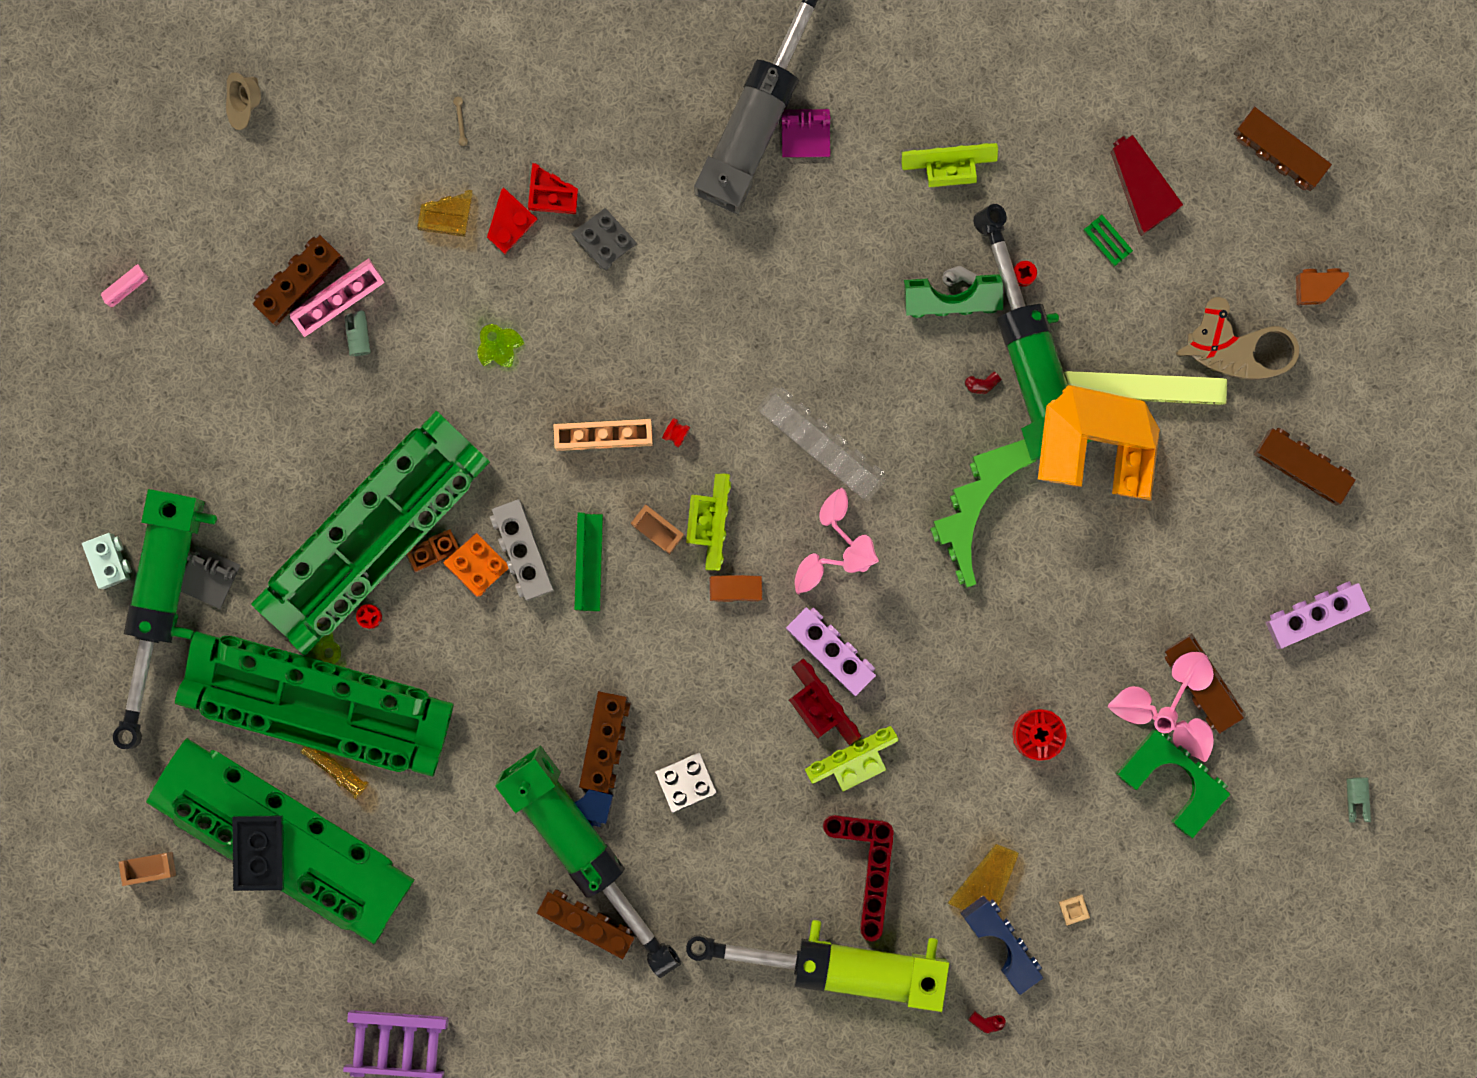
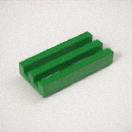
[1083,214,1133,267]

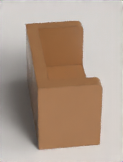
[631,504,684,555]
[119,852,176,886]

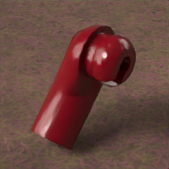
[964,372,1002,394]
[968,1011,1006,1034]

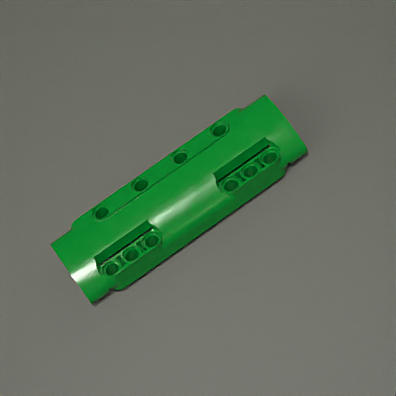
[251,411,490,656]
[175,631,454,777]
[146,738,415,945]

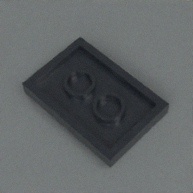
[232,815,284,891]

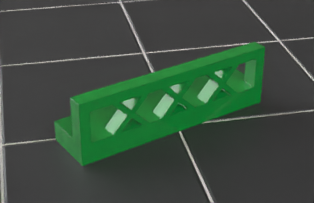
[574,512,603,612]

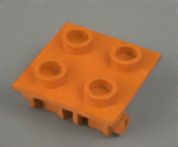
[443,533,509,597]

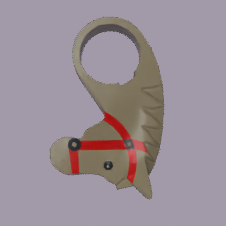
[1176,297,1299,380]

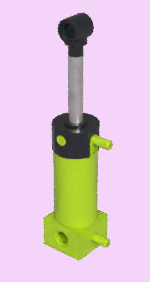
[686,920,949,1012]

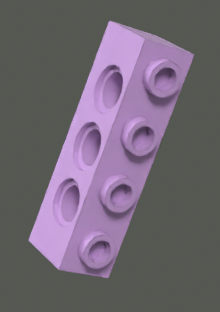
[1265,581,1370,649]
[786,607,876,696]

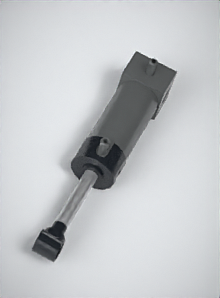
[694,0,818,215]

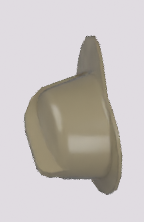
[226,72,261,130]

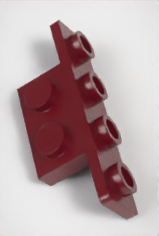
[789,659,861,745]

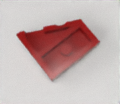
[528,163,578,214]
[487,187,538,254]

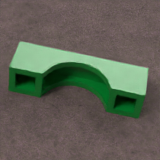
[904,274,1003,318]

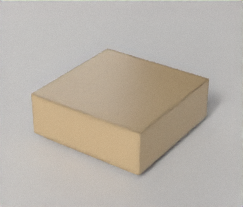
[1059,894,1090,925]

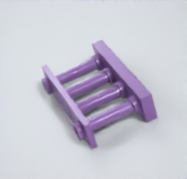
[343,1010,448,1078]

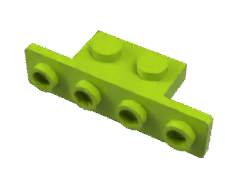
[901,143,998,187]
[686,473,731,571]
[805,726,899,792]

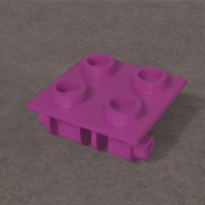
[782,109,830,158]

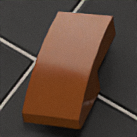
[406,529,459,573]
[709,575,762,602]

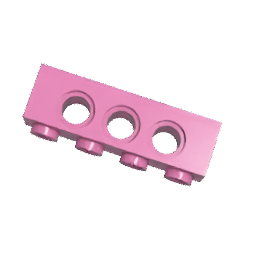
[289,258,385,337]

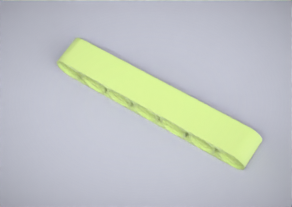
[1064,371,1227,405]

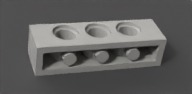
[490,499,554,601]

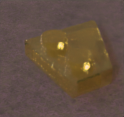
[417,190,473,237]

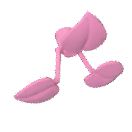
[795,488,879,595]
[1108,652,1214,762]

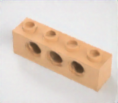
[553,419,653,451]

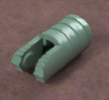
[344,309,371,356]
[1346,777,1371,822]

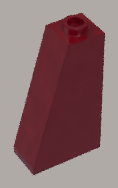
[1110,135,1183,236]

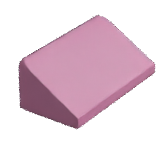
[101,264,148,307]

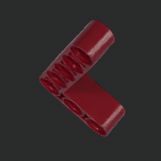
[823,815,894,941]

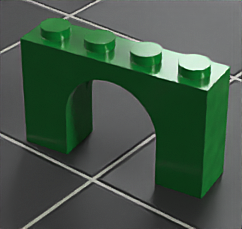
[1115,730,1230,839]

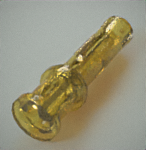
[300,746,369,800]

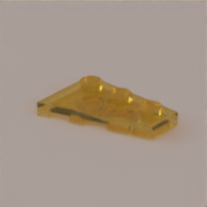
[947,844,1019,910]

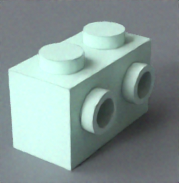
[82,533,132,589]

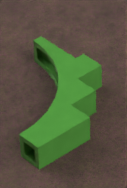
[930,439,1036,588]

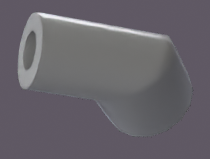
[942,266,979,286]

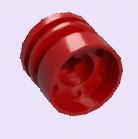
[1012,709,1067,761]

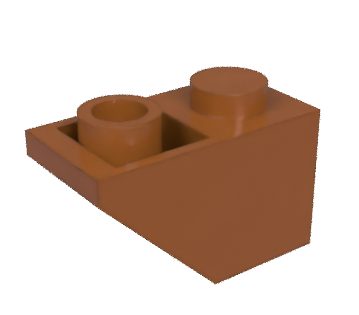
[1296,268,1349,305]

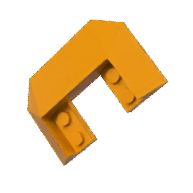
[1038,385,1160,501]

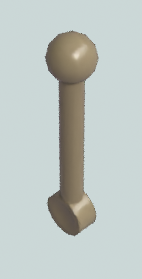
[453,97,468,146]

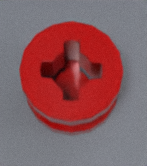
[1014,261,1037,287]
[662,418,691,448]
[356,604,382,629]

